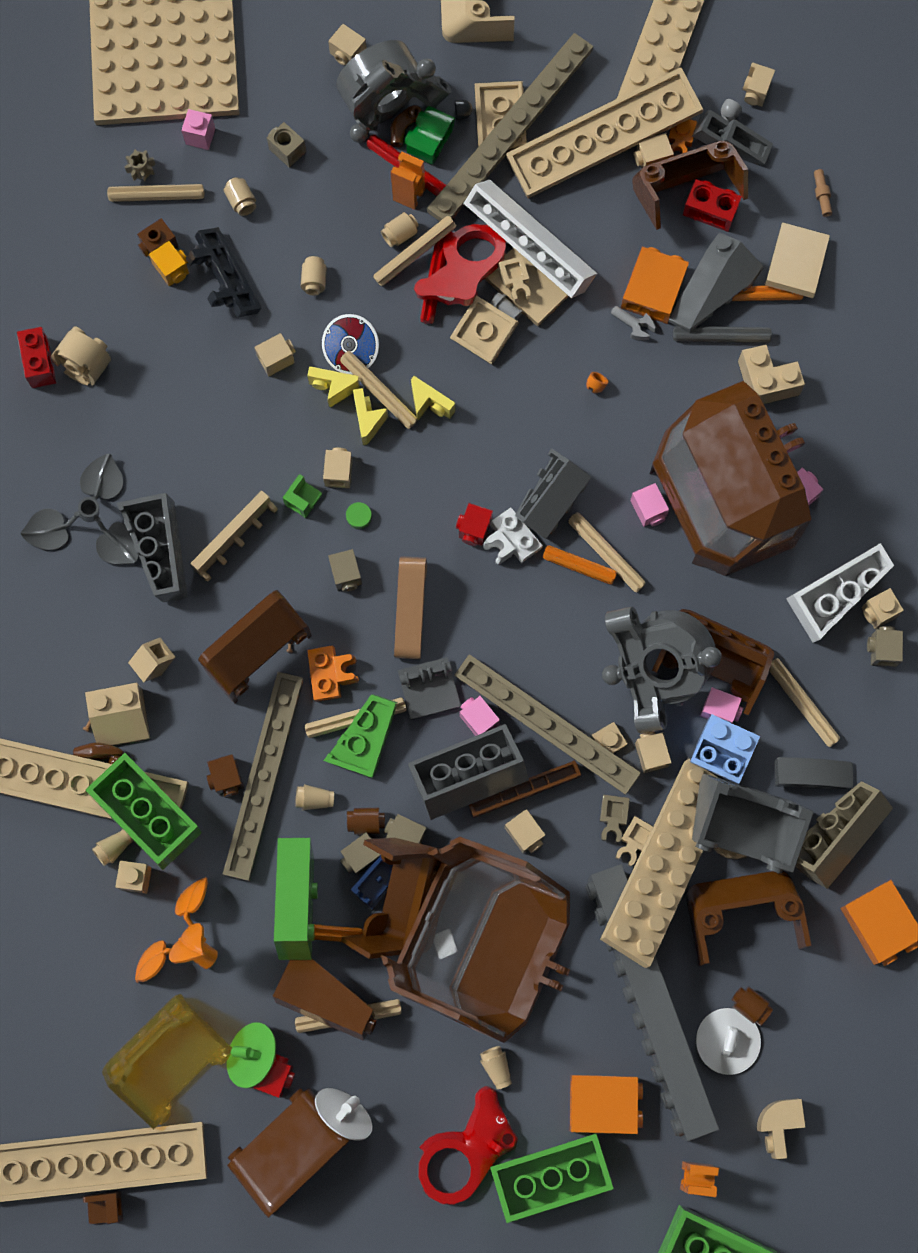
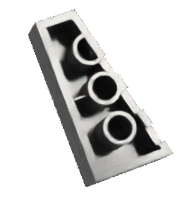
[117,493,188,603]

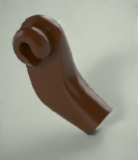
[391,105,422,147]
[73,742,124,764]

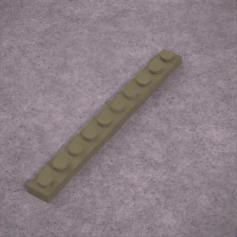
[427,33,593,221]

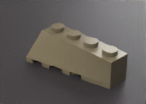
[795,781,893,889]

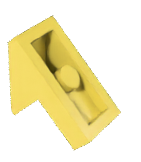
[307,367,360,407]
[411,376,455,420]
[353,388,388,445]

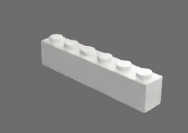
[464,180,597,298]

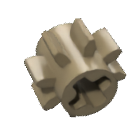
[124,149,156,181]

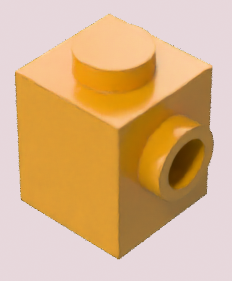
[149,241,189,286]

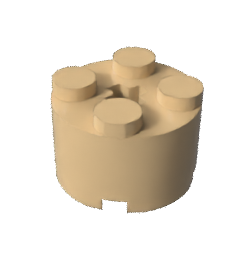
[51,326,111,386]

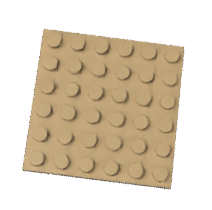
[89,0,240,125]

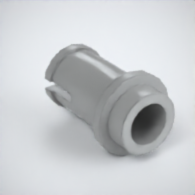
[490,293,523,320]

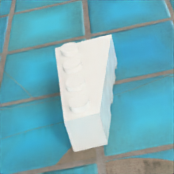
[786,543,894,642]

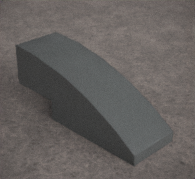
[692,110,773,166]
[775,757,853,789]

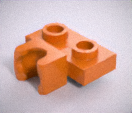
[307,646,359,702]

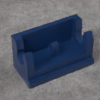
[351,855,393,910]

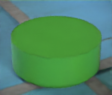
[346,502,372,529]

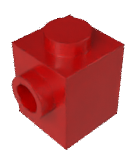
[456,503,493,546]
[253,1054,295,1098]

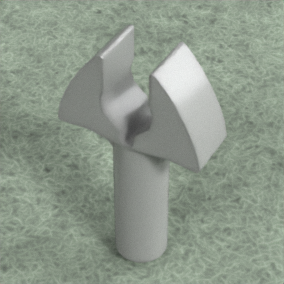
[611,306,655,341]

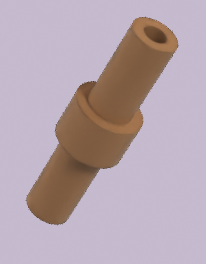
[814,169,832,217]

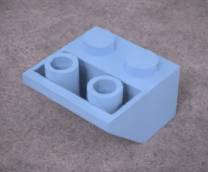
[690,714,760,785]

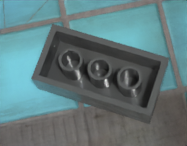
[408,724,529,820]

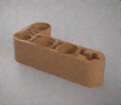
[394,556,427,659]

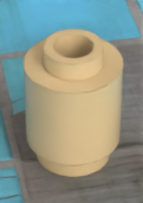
[224,177,256,216]
[381,212,419,247]
[301,256,327,296]

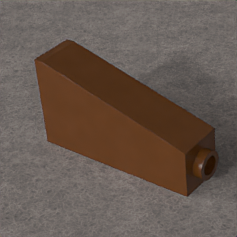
[273,958,377,1041]

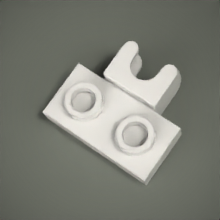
[483,508,543,564]

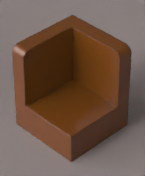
[83,1192,123,1224]

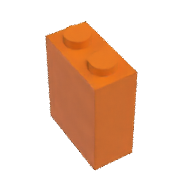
[621,247,689,324]
[840,880,918,966]
[570,1075,643,1134]

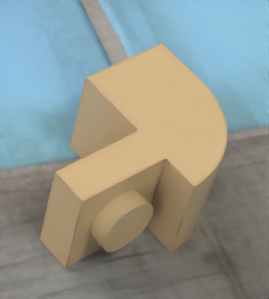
[757,1099,805,1159]

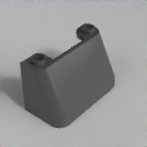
[692,773,814,874]

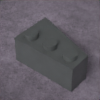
[515,448,591,539]

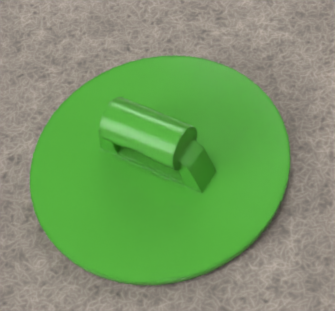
[227,1022,276,1088]

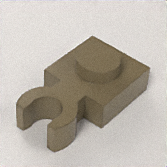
[600,795,630,843]

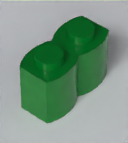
[405,106,455,165]

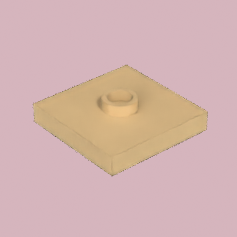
[450,296,519,365]

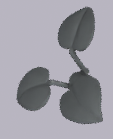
[21,454,139,565]

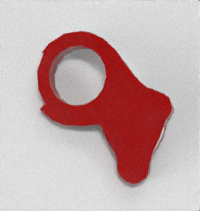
[414,224,506,306]
[419,1086,518,1204]

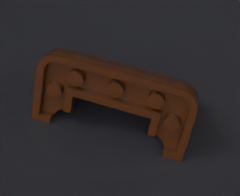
[227,1088,351,1218]

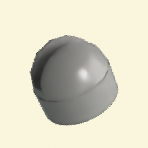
[721,99,742,121]

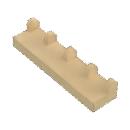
[191,490,278,582]

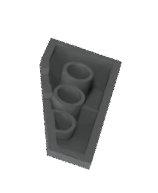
[669,232,763,332]

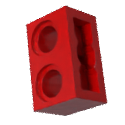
[683,179,742,232]
[17,327,56,388]

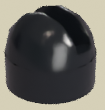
[455,99,473,120]

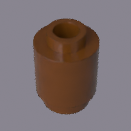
[347,807,385,835]
[731,986,773,1026]

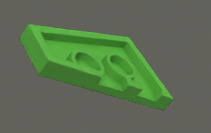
[323,694,398,778]

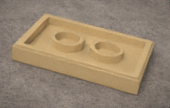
[475,81,527,152]
[765,222,830,298]
[485,247,569,326]

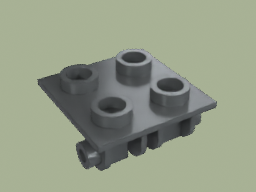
[398,657,461,720]

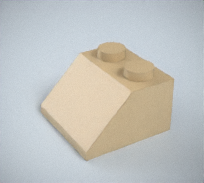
[85,683,150,746]

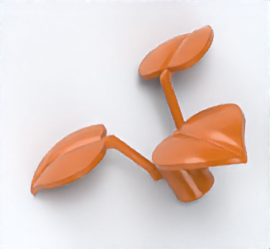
[135,877,218,983]

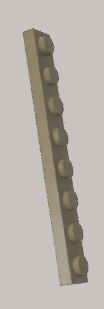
[454,654,641,795]
[223,672,304,882]

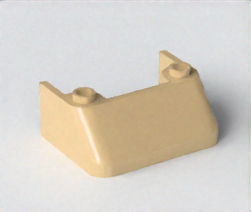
[441,0,515,43]

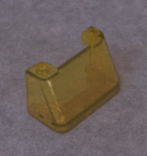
[102,994,232,1130]

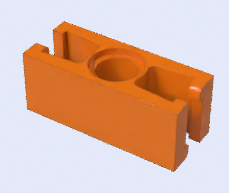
[391,151,425,210]
[680,1161,719,1197]

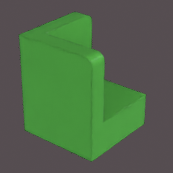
[283,474,322,518]

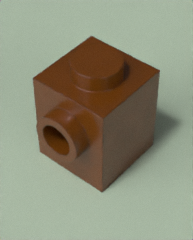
[137,218,179,257]
[206,754,244,797]

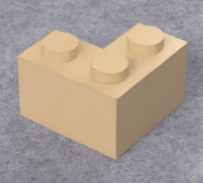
[738,345,805,404]

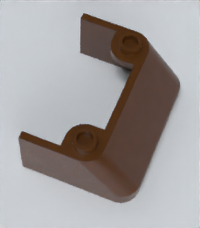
[632,141,748,230]
[198,590,312,704]
[652,609,774,715]
[341,838,441,959]
[686,871,812,966]

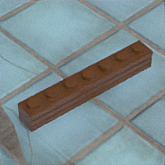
[468,760,581,818]

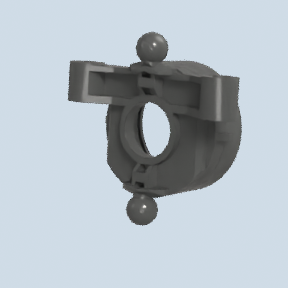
[336,40,452,143]
[602,607,721,733]

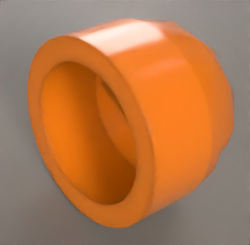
[586,372,608,393]

